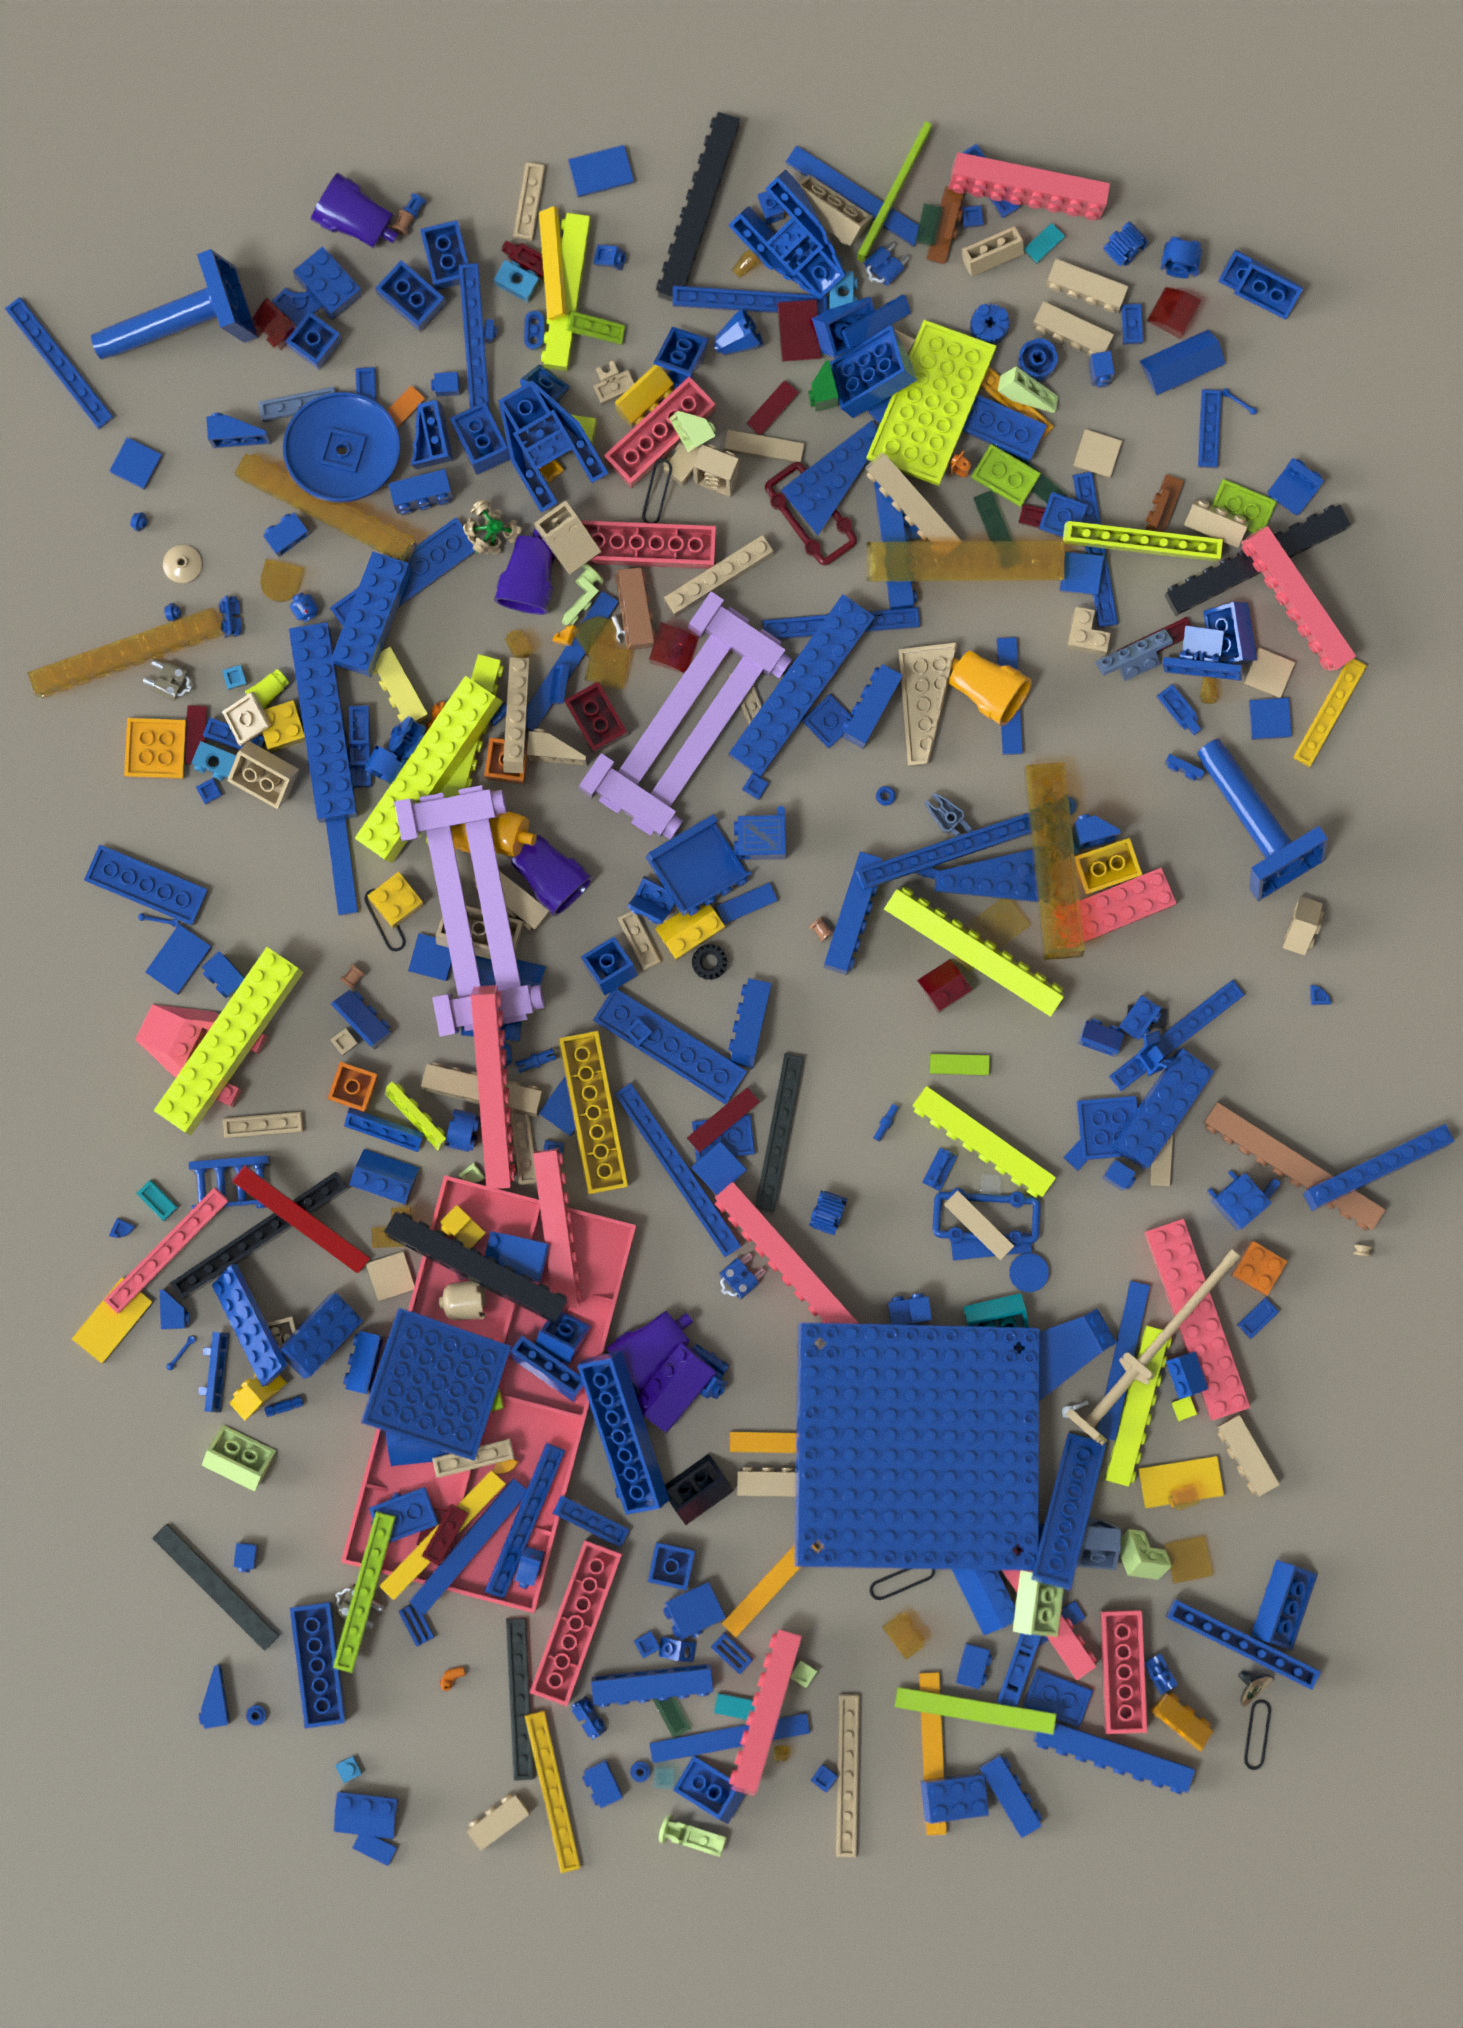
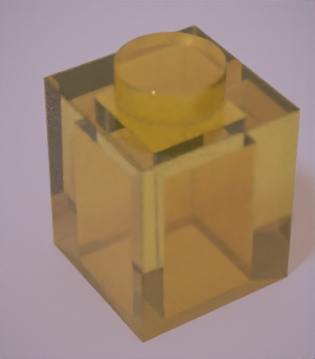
[504,629,533,658]
[1167,1483,1200,1511]

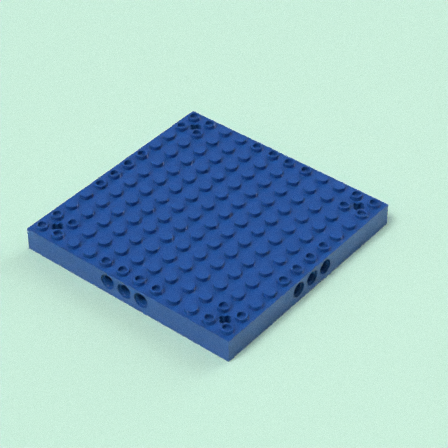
[794,1323,1039,1571]

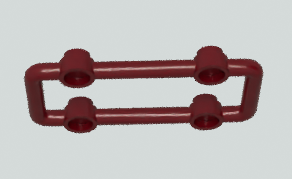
[765,462,857,566]

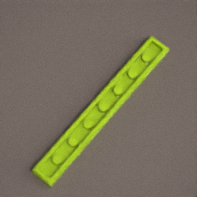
[857,121,932,263]
[333,1511,396,1673]
[895,1687,1056,1734]

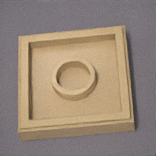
[1073,429,1122,479]
[1244,648,1295,698]
[222,692,272,746]
[366,1251,415,1302]

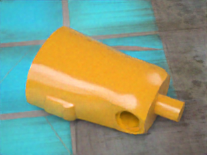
[948,650,1032,726]
[450,811,537,857]

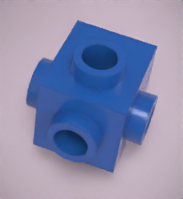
[700,1369,728,1399]

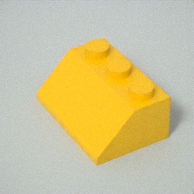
[615,365,674,428]
[1071,838,1142,894]
[655,904,725,961]

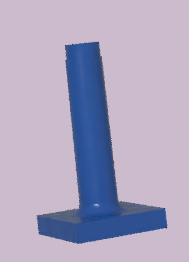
[91,249,258,360]
[1197,739,1328,902]

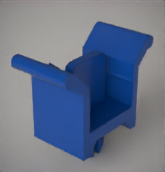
[1134,1031,1180,1076]
[514,1546,545,1589]

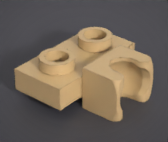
[593,361,634,405]

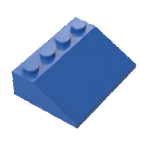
[830,325,917,418]

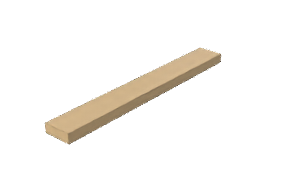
[836,1694,859,1857]

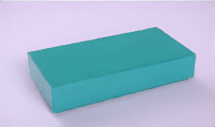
[1024,223,1065,264]
[136,1180,178,1222]
[714,1693,755,1720]

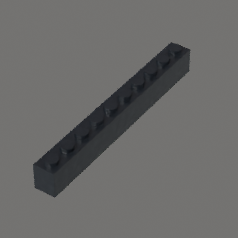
[656,112,740,301]
[1165,505,1351,617]
[170,1172,349,1300]
[384,1211,570,1326]

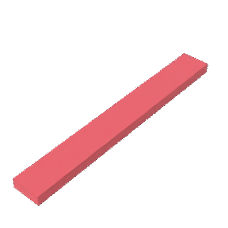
[104,1187,229,1314]

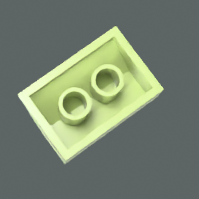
[669,411,716,453]
[202,1425,276,1491]
[1013,1571,1064,1637]

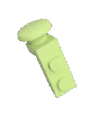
[562,564,604,626]
[659,1814,726,1857]

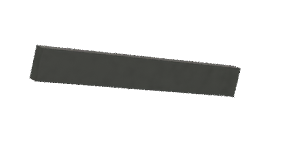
[755,1053,804,1212]
[152,1524,279,1651]
[506,1618,534,1781]

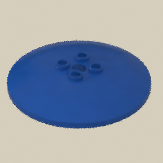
[283,392,400,503]

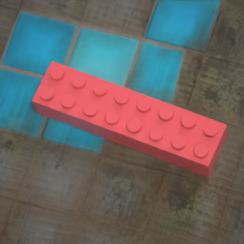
[948,152,1110,220]
[558,520,716,569]
[1241,526,1356,671]
[530,1540,623,1706]
[729,1629,802,1796]

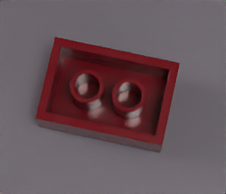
[564,681,628,754]

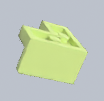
[1120,1529,1172,1580]

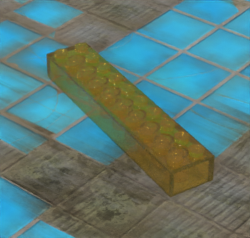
[867,541,1064,582]
[1024,762,1085,960]

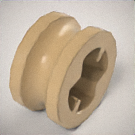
[1353,1245,1372,1257]

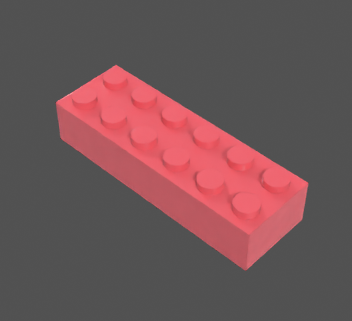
[604,377,716,489]
[1051,868,1177,951]
[1100,1609,1147,1734]

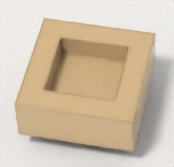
[330,1028,358,1056]

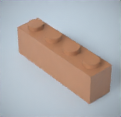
[615,568,656,650]

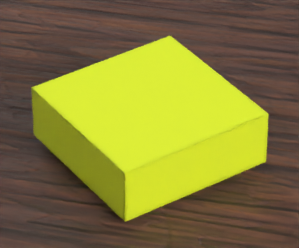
[1171,1396,1197,1422]

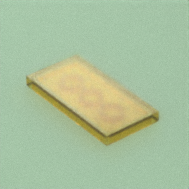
[952,899,1030,973]

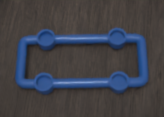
[932,1188,1041,1247]

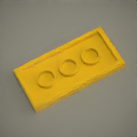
[72,1277,153,1364]
[1138,1456,1224,1508]

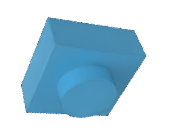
[222,665,247,690]
[335,1756,363,1783]

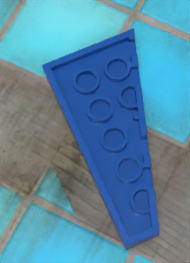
[781,420,878,536]
[934,845,1053,903]

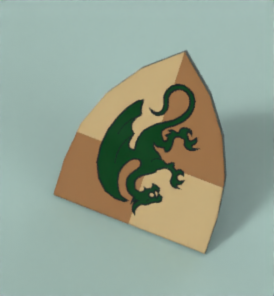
[1238,1671,1274,1707]

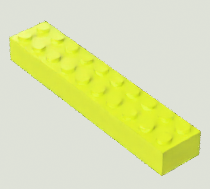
[355,676,503,863]
[884,886,1065,1017]
[154,947,304,1135]

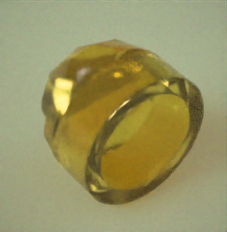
[773,1745,790,1763]

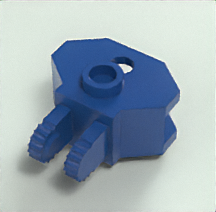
[388,716,426,760]

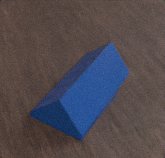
[1218,249,1304,320]
[1139,330,1226,396]

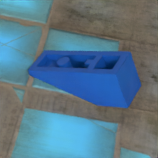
[199,1664,230,1729]

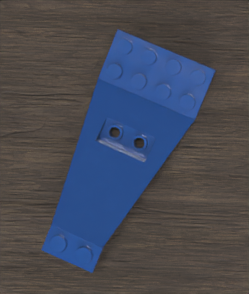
[1013,1308,1117,1401]

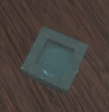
[653,1767,675,1789]

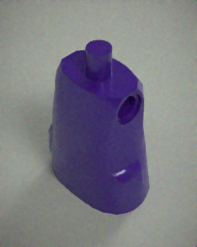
[311,172,399,249]
[494,528,555,615]
[511,835,593,916]
[606,1311,693,1392]

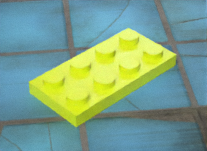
[384,1082,446,1151]

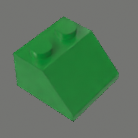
[808,360,839,412]

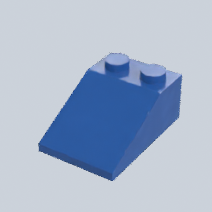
[812,297,875,358]
[654,326,708,377]
[450,402,511,475]
[206,413,271,448]
[484,1231,550,1283]
[673,1756,746,1824]

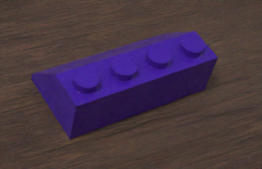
[637,1343,717,1433]

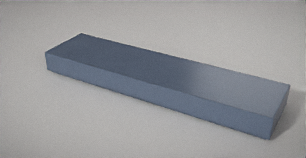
[258,387,336,422]

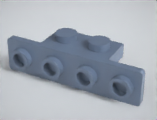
[1095,629,1173,681]

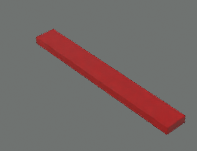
[232,1165,370,1274]

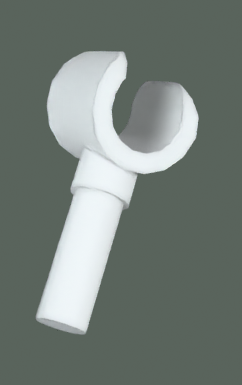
[611,616,625,643]
[1062,1400,1089,1418]

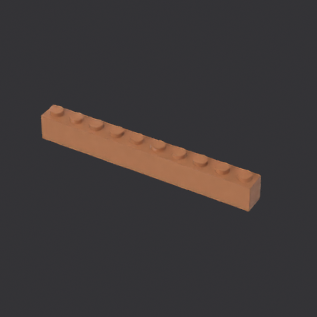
[1203,1102,1385,1231]

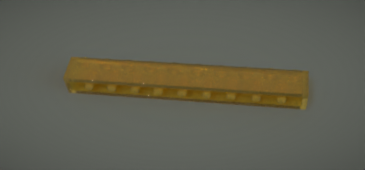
[234,453,418,563]
[27,608,222,698]

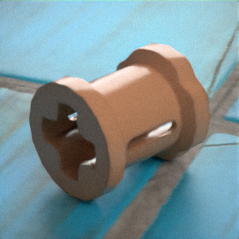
[391,210,414,235]
[809,916,834,942]
[340,964,365,989]

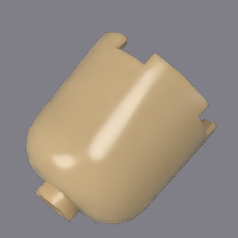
[439,1281,486,1320]

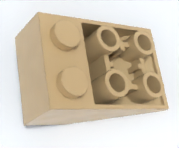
[534,500,601,575]

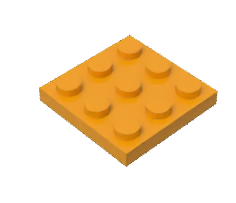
[124,718,186,779]

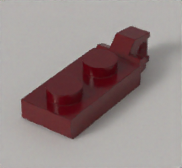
[501,240,544,280]

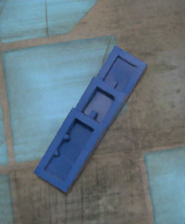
[349,706,372,788]

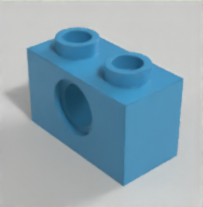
[494,260,540,303]
[830,271,857,309]
[192,741,236,781]

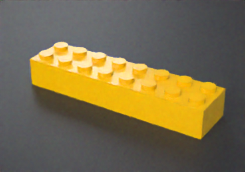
[558,1031,628,1195]

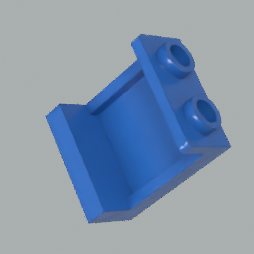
[663,1582,726,1641]

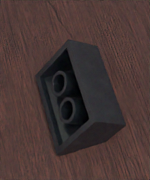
[665,1454,735,1525]

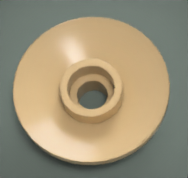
[163,545,202,583]

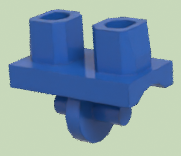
[1144,1653,1178,1695]

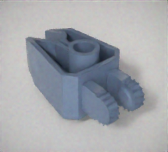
[925,793,973,837]

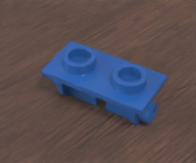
[219,595,242,638]
[922,1148,957,1192]
[571,1696,607,1740]

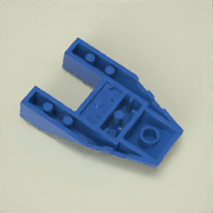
[728,169,846,299]
[498,381,609,513]

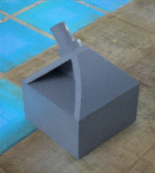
[1076,1516,1121,1570]

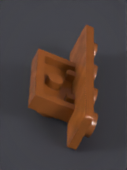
[927,186,964,264]
[1145,474,1184,532]

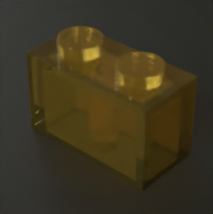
[882,1612,926,1660]

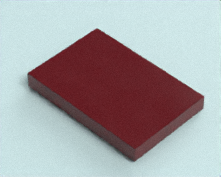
[777,300,821,362]

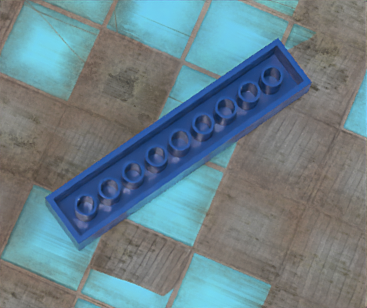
[728,594,875,778]
[289,622,358,823]

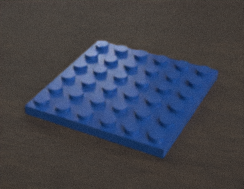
[361,1308,511,1461]

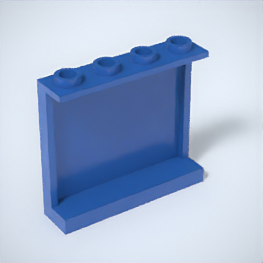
[645,814,752,917]

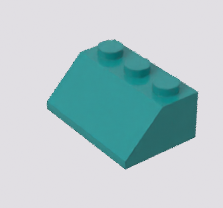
[963,1293,1029,1328]

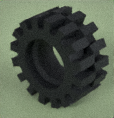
[692,944,727,980]

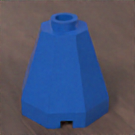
[714,309,764,356]

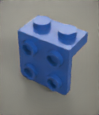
[1267,458,1324,515]
[627,876,675,924]

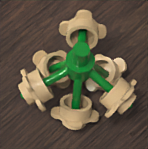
[463,499,522,555]

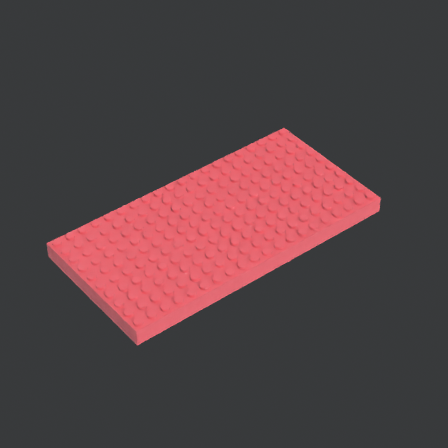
[341,1175,637,1613]

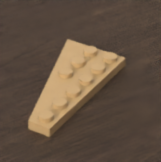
[899,643,957,766]

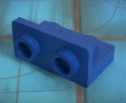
[1118,995,1162,1041]

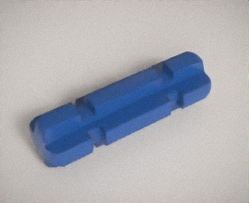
[264,1396,303,1417]

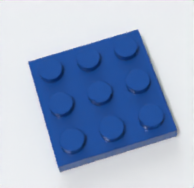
[1076,1096,1137,1160]

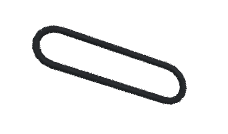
[642,459,672,524]
[364,889,405,952]
[869,1569,935,1601]
[1244,1700,1271,1770]

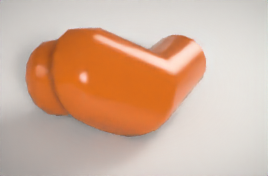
[440,1666,465,1691]

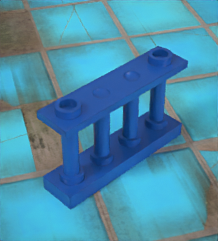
[188,1155,270,1209]

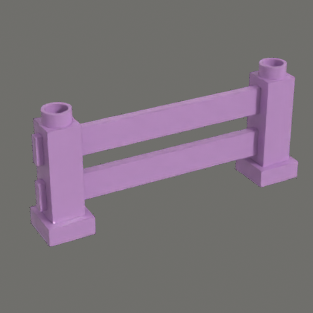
[578,591,792,840]
[394,785,545,1036]

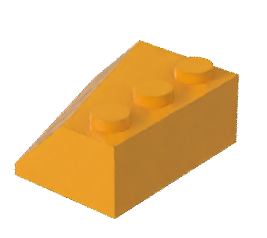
[1150,1692,1213,1752]

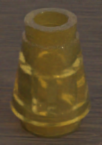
[732,249,760,278]
[1199,677,1219,704]

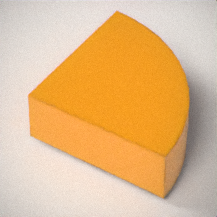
[552,625,578,646]
[493,1459,519,1474]

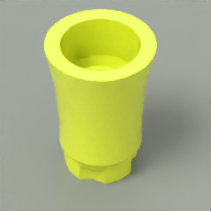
[245,669,289,709]

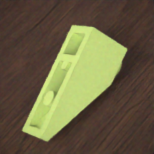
[998,366,1058,413]

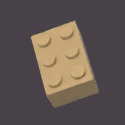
[227,741,299,809]

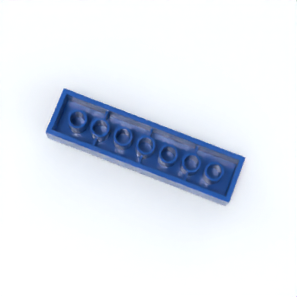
[577,1351,670,1515]

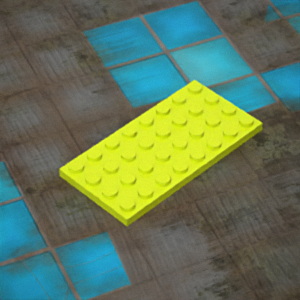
[866,320,996,486]

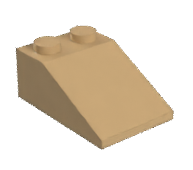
[527,729,588,766]

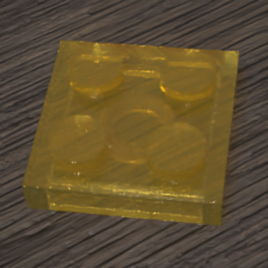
[585,642,631,690]

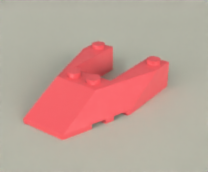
[135,1004,267,1107]

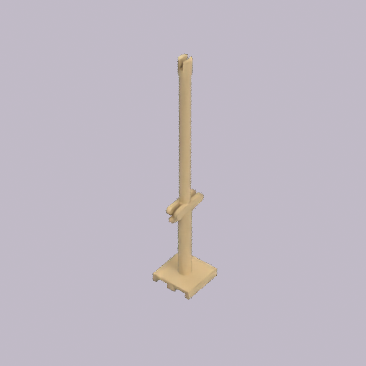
[1065,1249,1240,1446]

